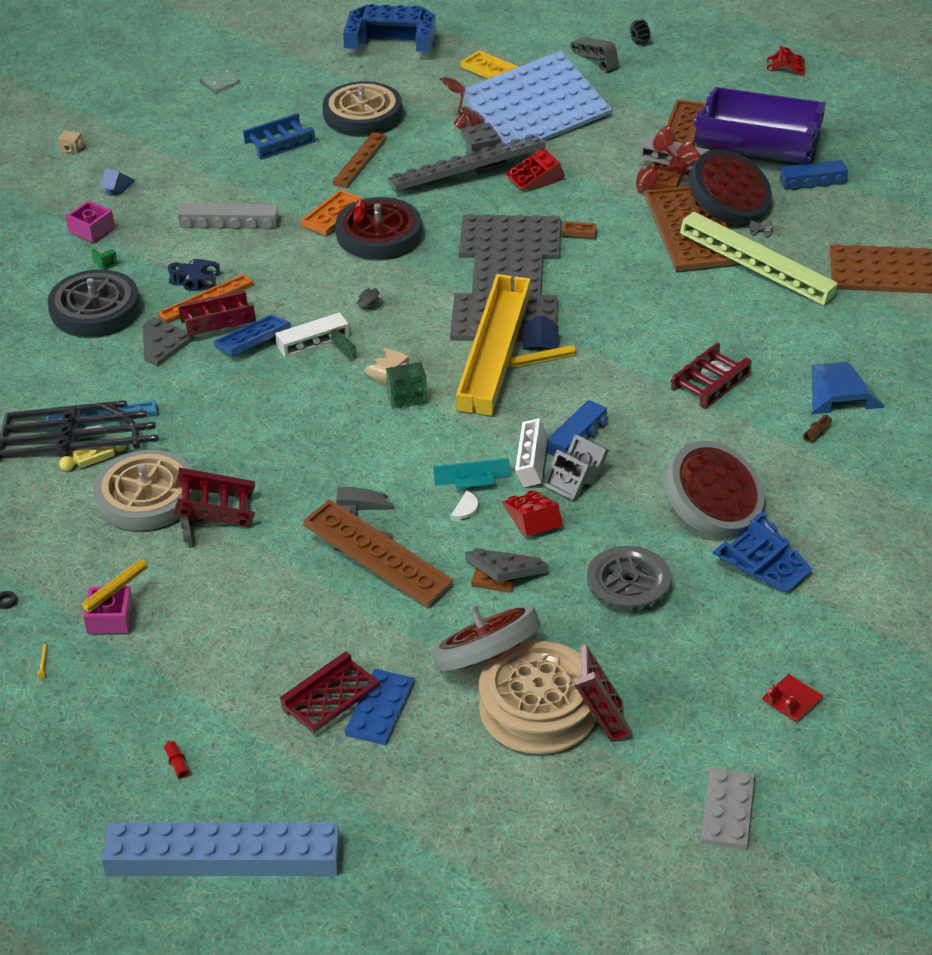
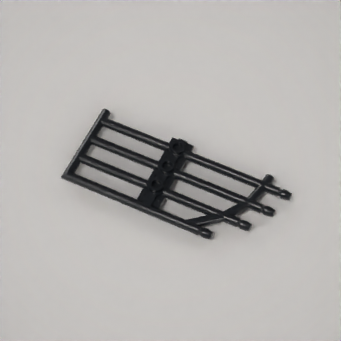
[0,400,159,462]

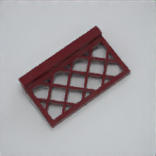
[574,644,632,742]
[280,651,380,733]

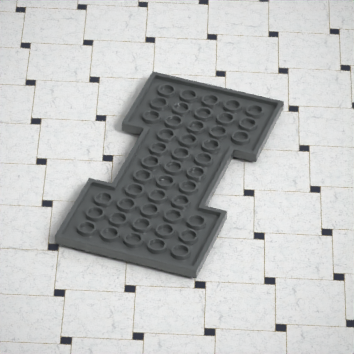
[450,214,561,342]

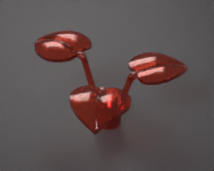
[439,77,485,129]
[636,126,701,194]

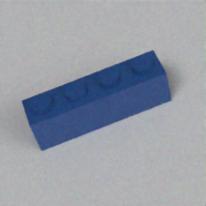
[779,160,848,190]
[546,399,608,456]

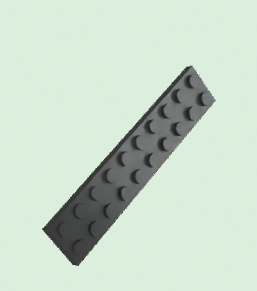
[387,134,546,191]

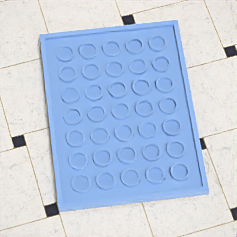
[460,51,612,144]

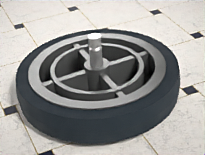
[48,269,140,336]

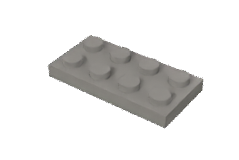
[700,767,755,850]

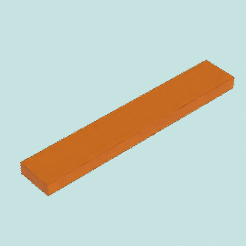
[157,274,254,323]

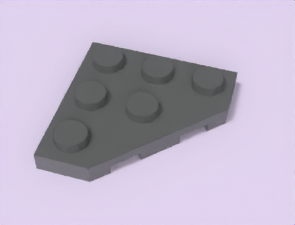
[143,317,194,367]
[465,548,549,582]

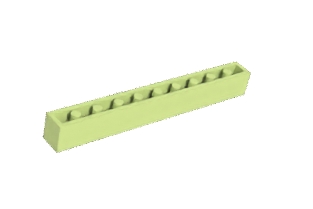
[680,212,838,305]

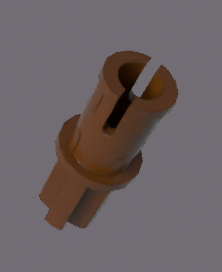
[803,414,832,443]

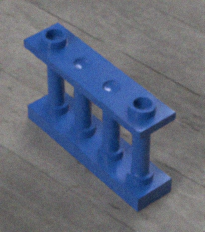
[243,113,316,160]

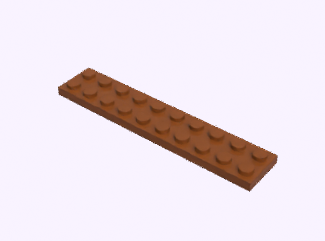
[644,99,706,189]

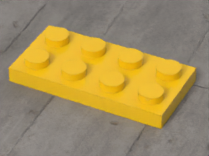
[460,50,518,79]

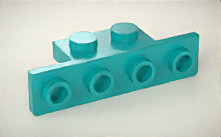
[433,458,511,490]

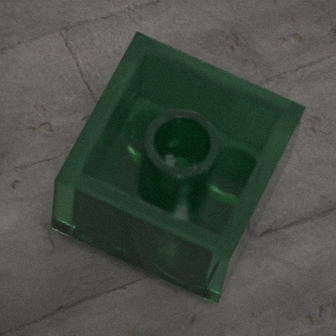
[386,362,427,409]

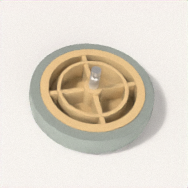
[94,450,197,530]

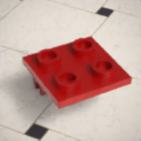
[767,45,805,76]
[762,674,823,722]

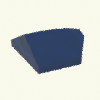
[522,316,559,350]

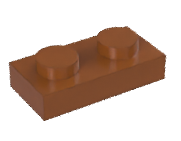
[562,221,597,238]
[471,568,515,593]

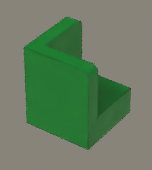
[91,249,118,270]

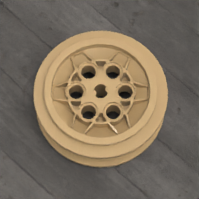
[479,641,597,754]

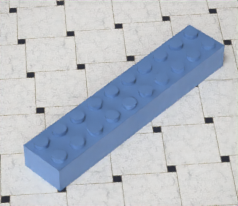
[102,822,340,876]

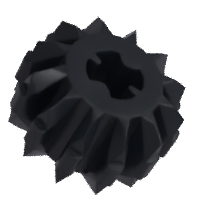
[629,19,651,45]

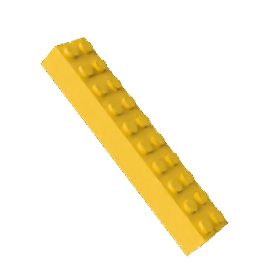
[456,274,530,416]

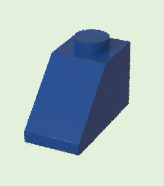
[100,168,135,195]

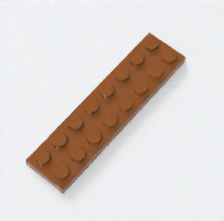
[303,499,453,608]

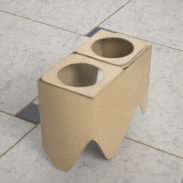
[365,348,409,387]

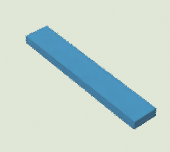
[45,400,158,432]

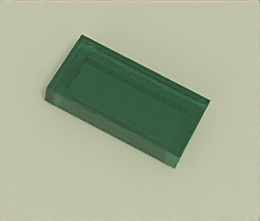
[331,329,357,362]

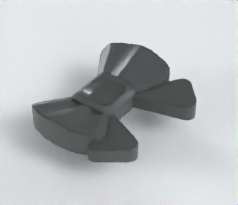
[749,220,772,238]

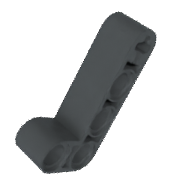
[570,37,619,73]

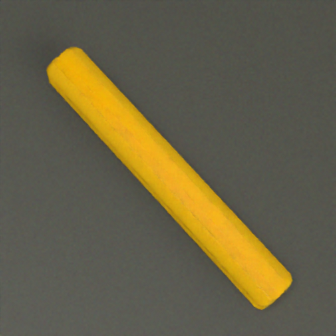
[508,345,576,368]
[82,559,148,612]

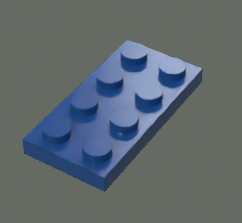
[213,314,291,356]
[345,668,415,746]

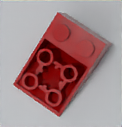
[505,148,565,191]
[502,490,563,537]

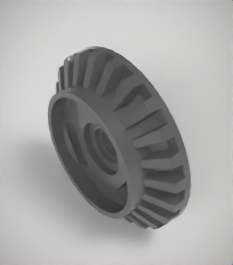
[587,546,671,611]

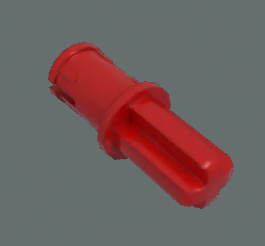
[353,199,367,223]
[164,740,190,780]

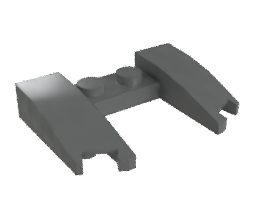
[334,487,394,551]

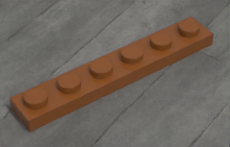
[333,132,387,188]

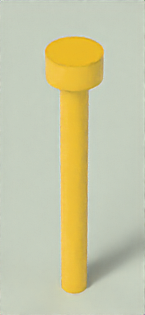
[37,644,48,679]

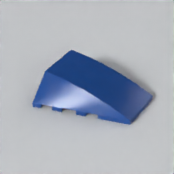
[812,362,884,415]
[712,511,813,593]

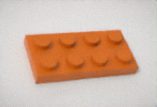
[300,189,364,236]

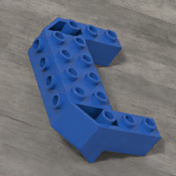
[343,4,436,52]

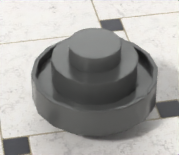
[357,288,380,309]

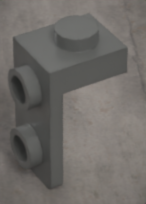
[180,516,209,548]

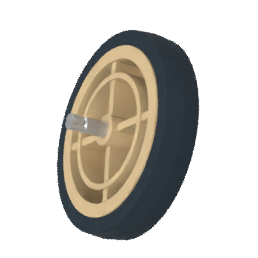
[322,81,403,135]

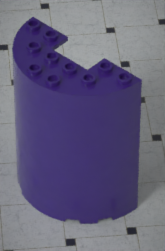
[694,87,826,164]

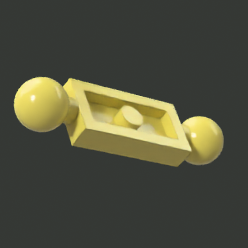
[59,437,127,471]

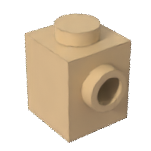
[58,131,84,154]

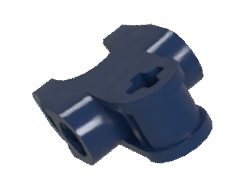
[167,259,220,291]

